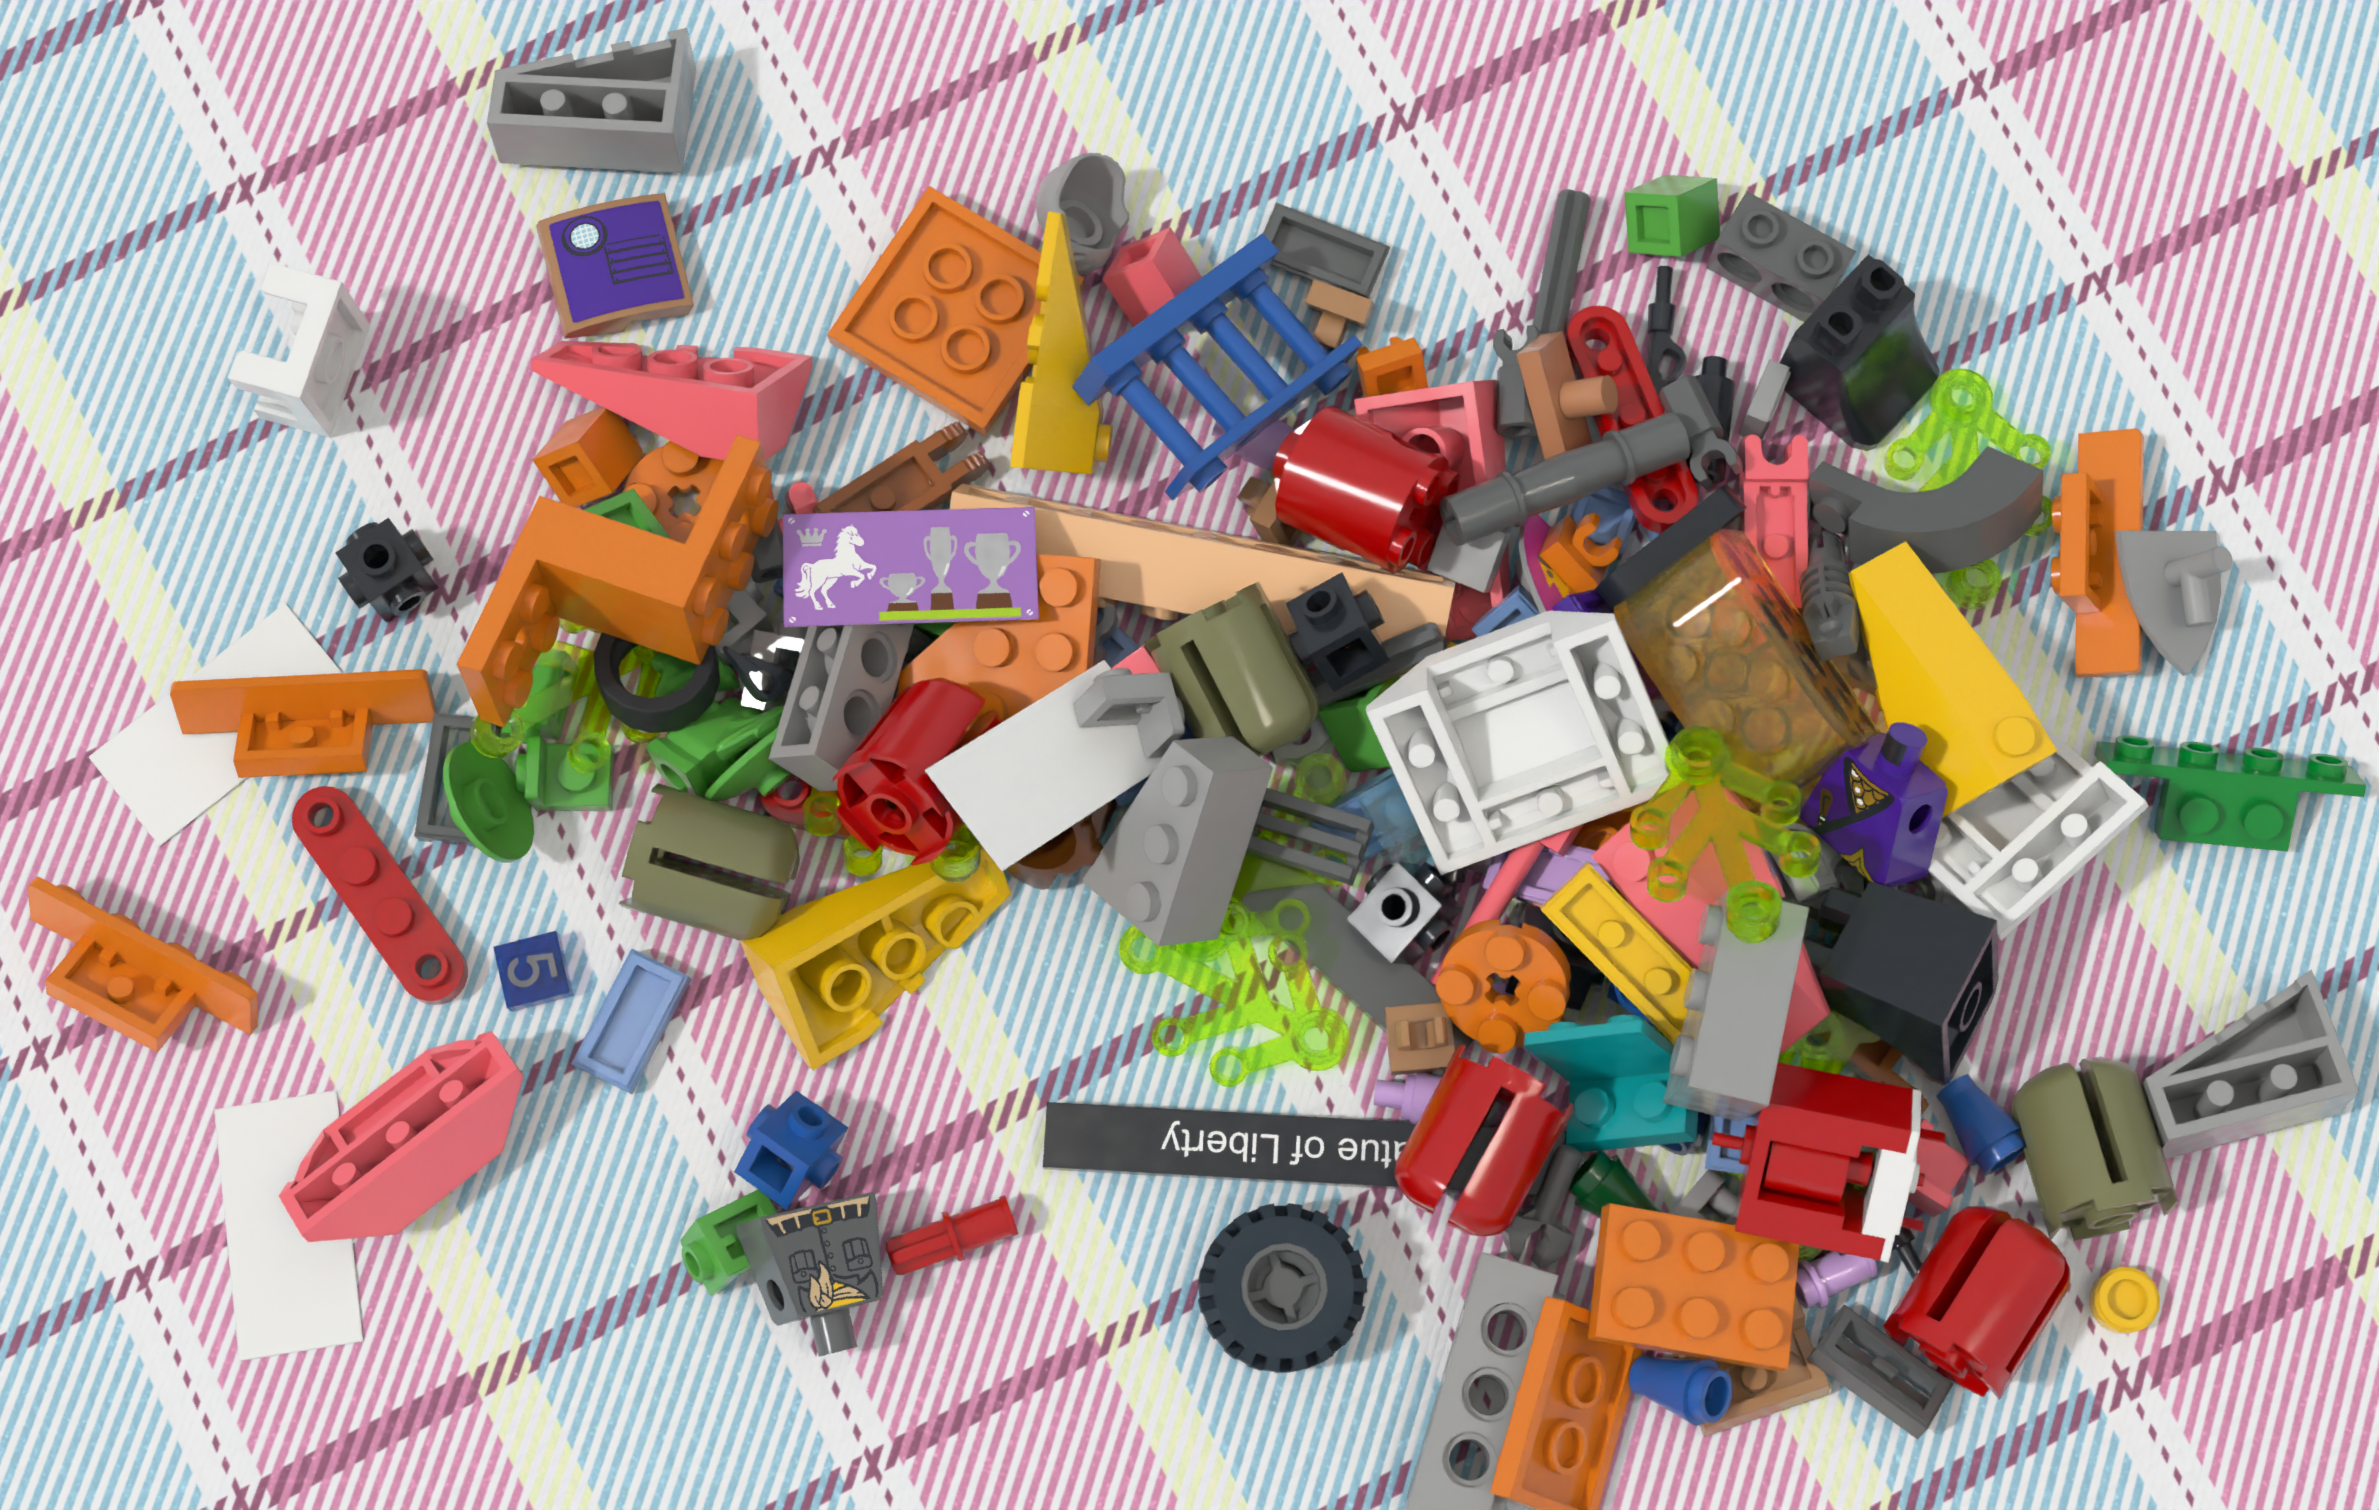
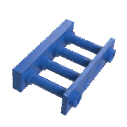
[1072,233,1362,501]

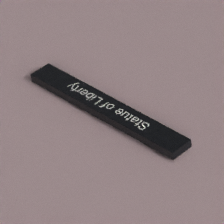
[1043,1102,1567,1197]

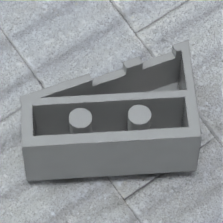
[487,28,696,173]
[1081,736,1273,946]
[1663,888,1809,1122]
[2142,969,2359,1159]

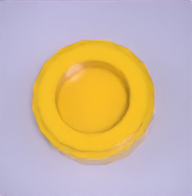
[2089,1266,2160,1334]

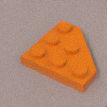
[897,554,1101,731]

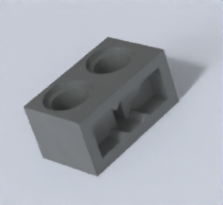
[1706,191,1856,322]

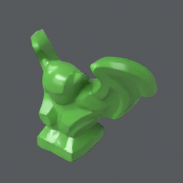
[645,653,784,797]

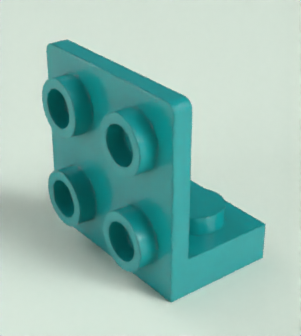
[1524,1015,1698,1152]

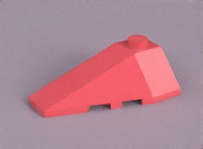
[531,341,813,461]
[1354,379,1510,641]
[1591,766,1831,1055]

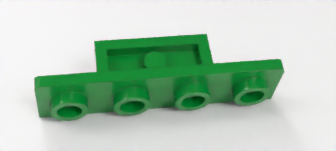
[2095,736,2366,852]

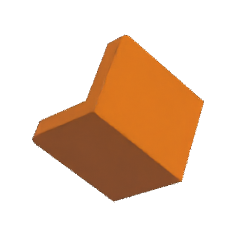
[532,407,643,507]

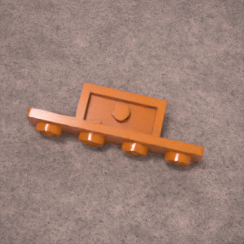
[2051,428,2144,678]
[170,669,438,778]
[28,877,258,1053]

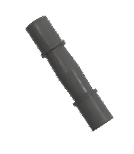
[1439,411,1690,546]

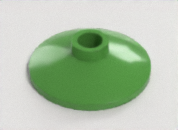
[704,727,792,802]
[443,742,534,863]

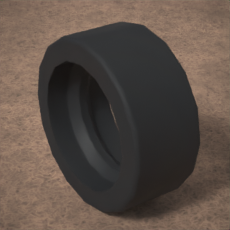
[593,632,720,733]

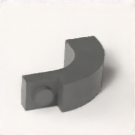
[1809,446,2043,574]

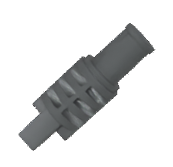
[1799,531,1861,662]

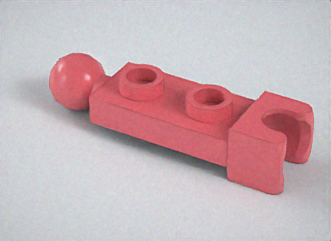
[1737,434,1809,666]

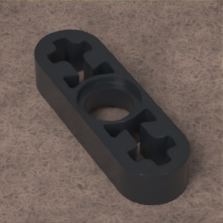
[1595,483,1747,614]

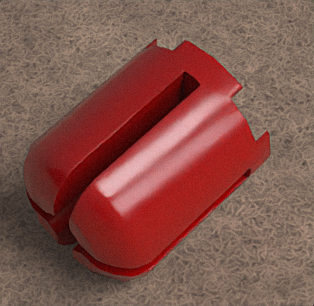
[832,677,1003,865]
[1395,1044,1575,1236]
[1883,1206,2071,1400]

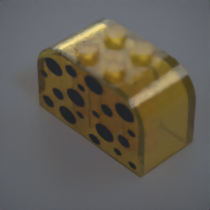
[1614,529,1882,816]

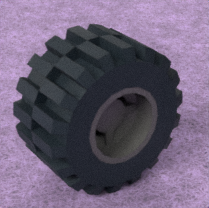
[1198,1203,1367,1373]

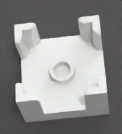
[228,262,370,438]

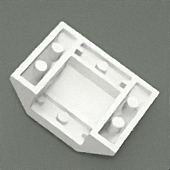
[1366,611,1685,875]
[1865,720,2149,941]

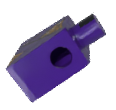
[1798,722,1948,888]

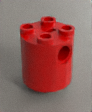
[1272,406,1460,574]

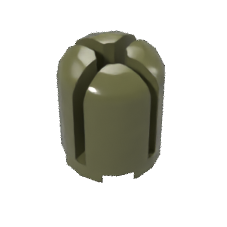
[1144,582,1319,757]
[619,783,800,941]
[2012,1057,2179,1241]

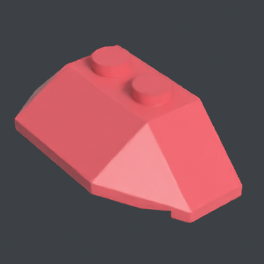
[279,1031,524,1242]

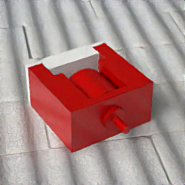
[1711,1063,1945,1262]

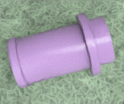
[1795,1251,1878,1309]

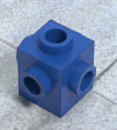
[734,1090,848,1210]

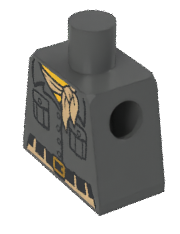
[736,1192,883,1357]

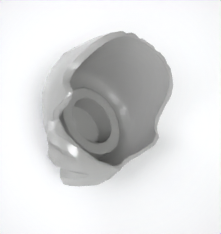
[1035,153,1130,275]

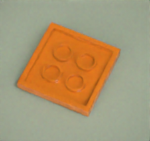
[827,186,1086,436]

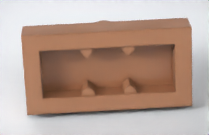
[1516,331,1618,460]

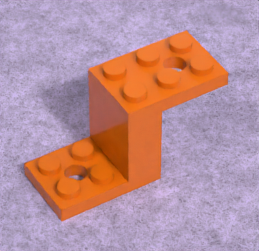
[456,434,779,728]

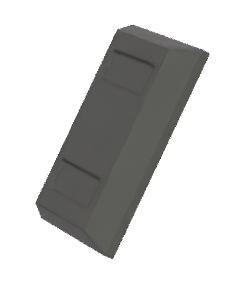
[1263,202,1390,299]

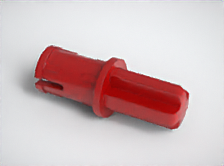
[886,1195,1019,1276]

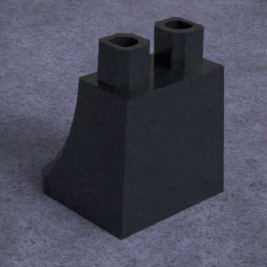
[1779,254,1940,451]
[1803,881,1999,1084]

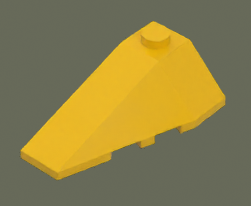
[1010,212,1113,475]
[1848,541,2057,818]
[740,841,1011,1070]

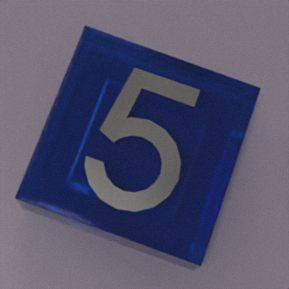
[493,931,574,1012]

